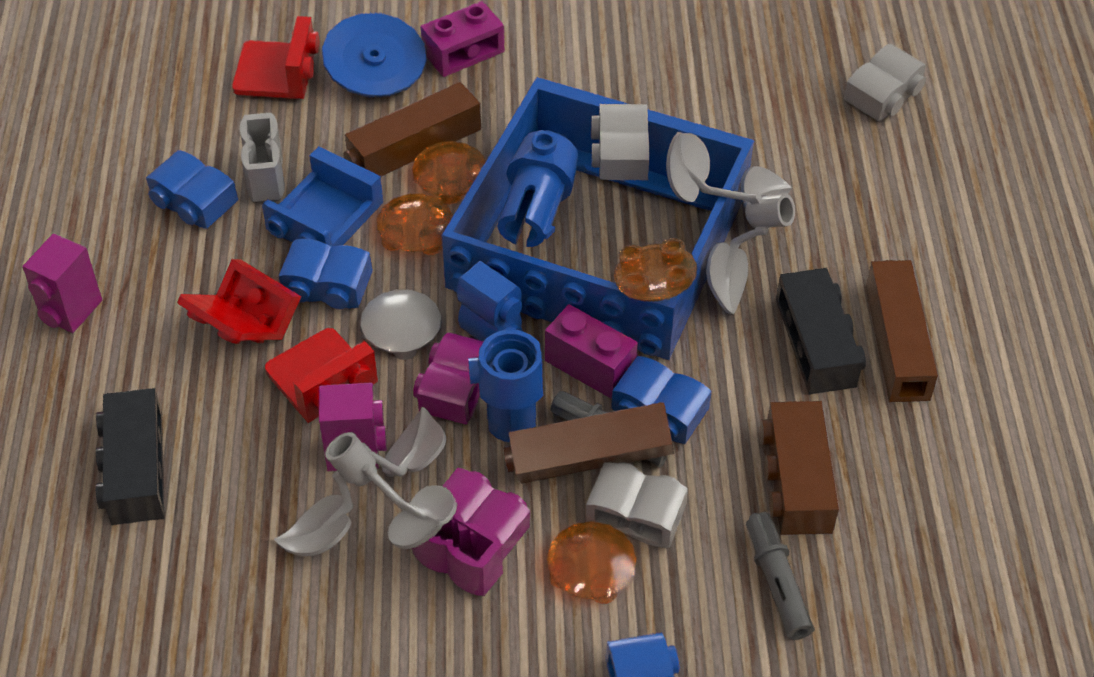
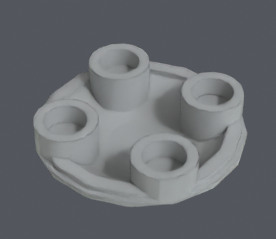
[360,289,442,360]

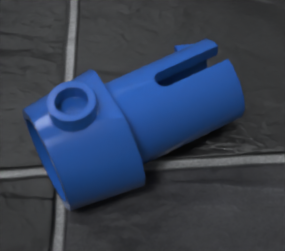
[497,130,578,247]
[468,329,543,442]

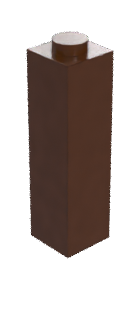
[343,81,481,177]
[866,260,938,402]
[504,402,674,484]

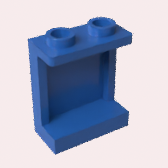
[262,146,383,246]

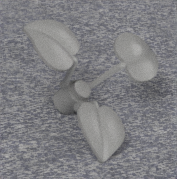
[666,132,795,314]
[274,407,457,556]

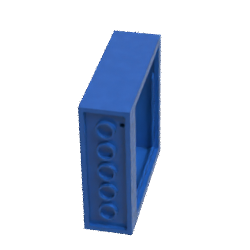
[442,77,754,360]

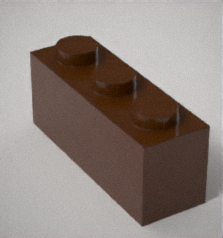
[760,401,839,535]

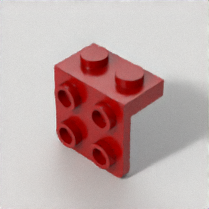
[232,16,320,99]
[177,259,302,344]
[265,328,378,423]

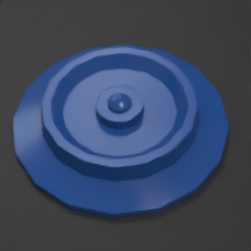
[322,13,427,97]

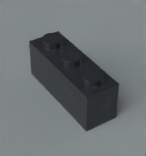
[776,268,866,395]
[96,388,165,525]

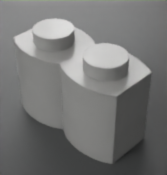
[843,44,926,121]
[591,104,649,180]
[240,113,285,202]
[586,462,688,548]

